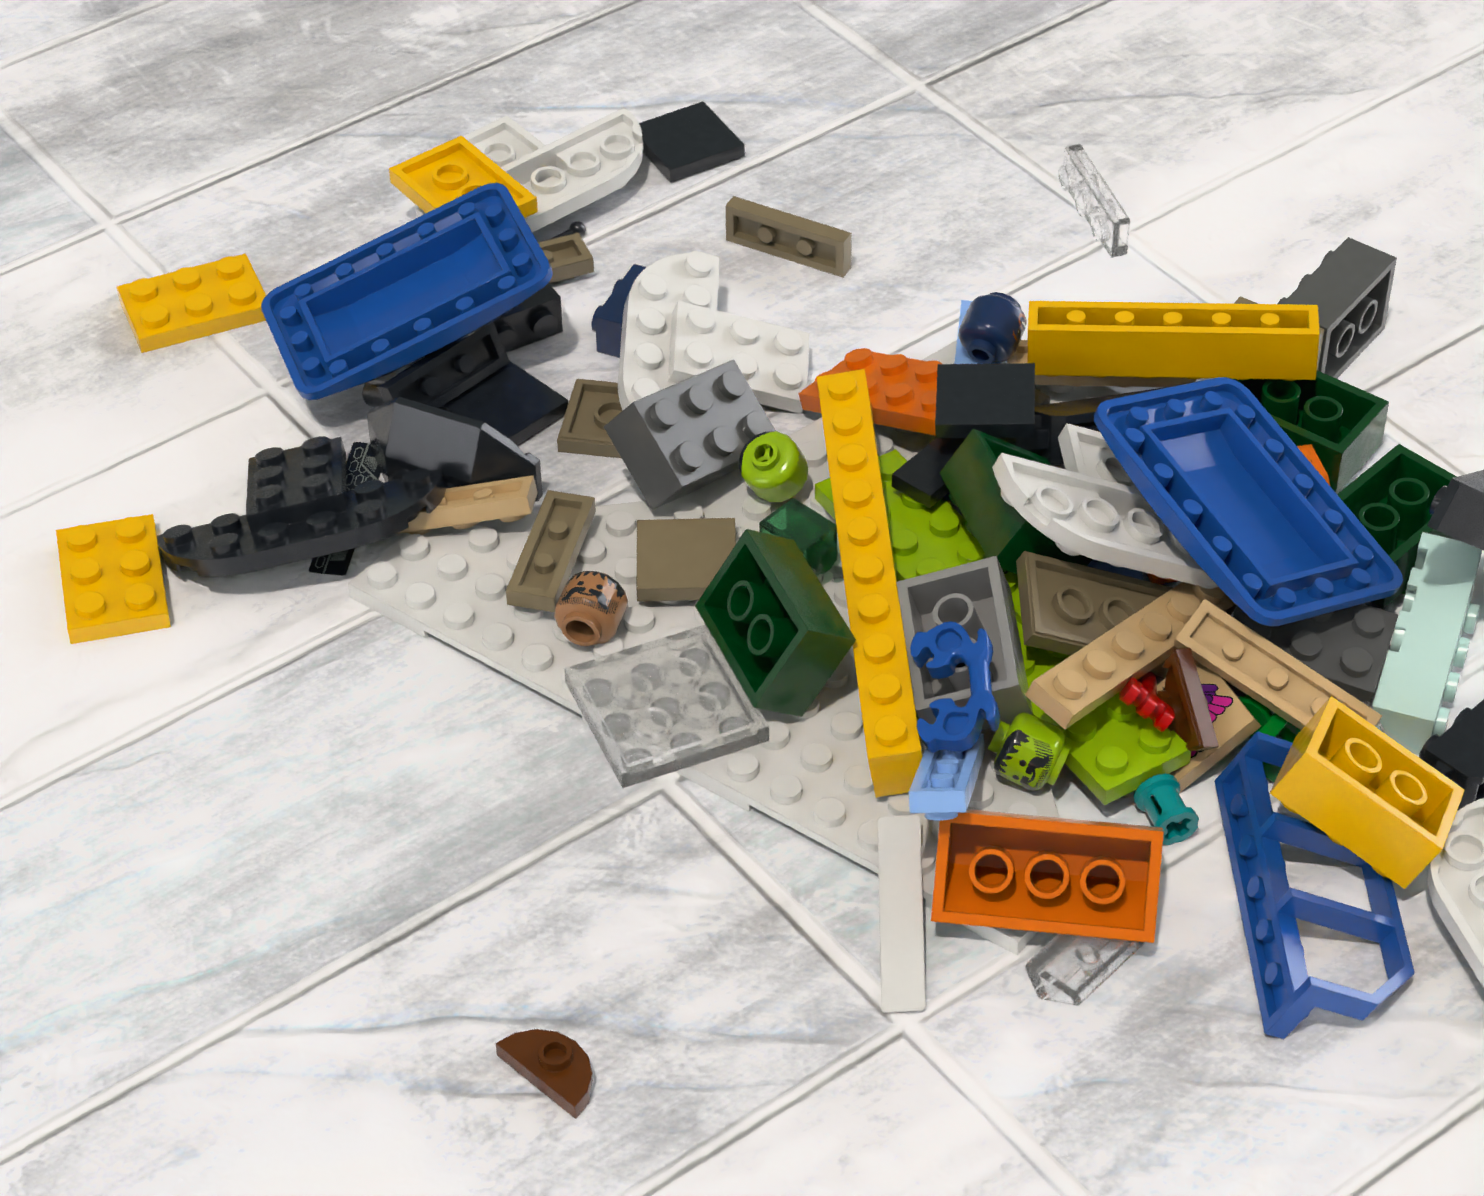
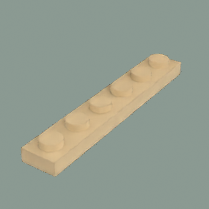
[1025,582,1236,729]

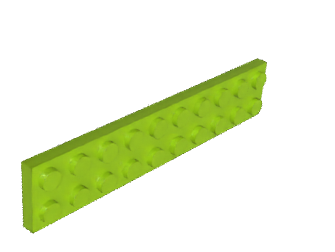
[815,449,1191,806]

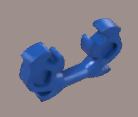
[910,621,1000,753]

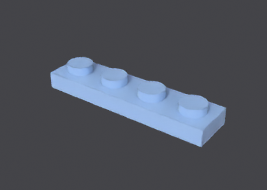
[909,734,985,821]

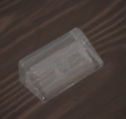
[1025,934,1145,1006]

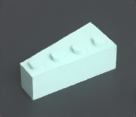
[1372,532,1482,755]

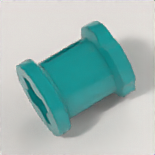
[1134,774,1199,845]

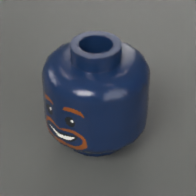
[958,292,1027,364]

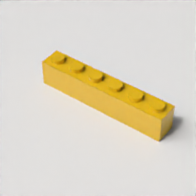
[1027,301,1320,381]

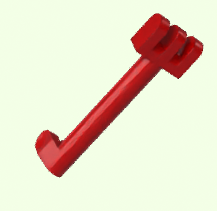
[1119,671,1175,732]

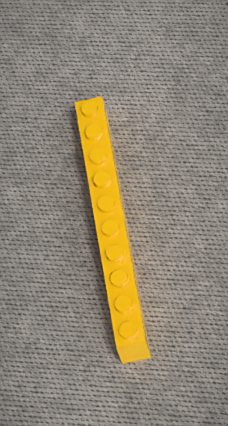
[817,369,923,798]

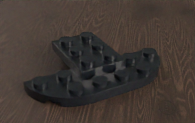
[157,436,446,577]

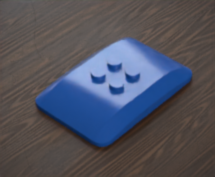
[261,183,553,400]
[1094,377,1403,626]

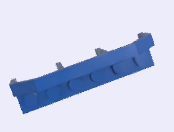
[1215,731,1415,1039]

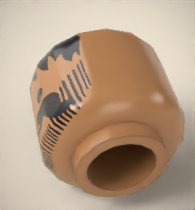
[554,571,628,646]

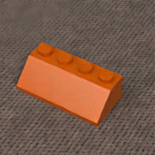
[931,809,1164,943]

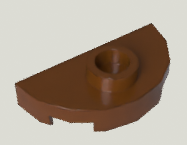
[1157,648,1219,751]
[496,1029,593,1119]

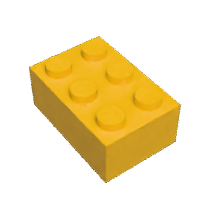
[1269,696,1465,889]

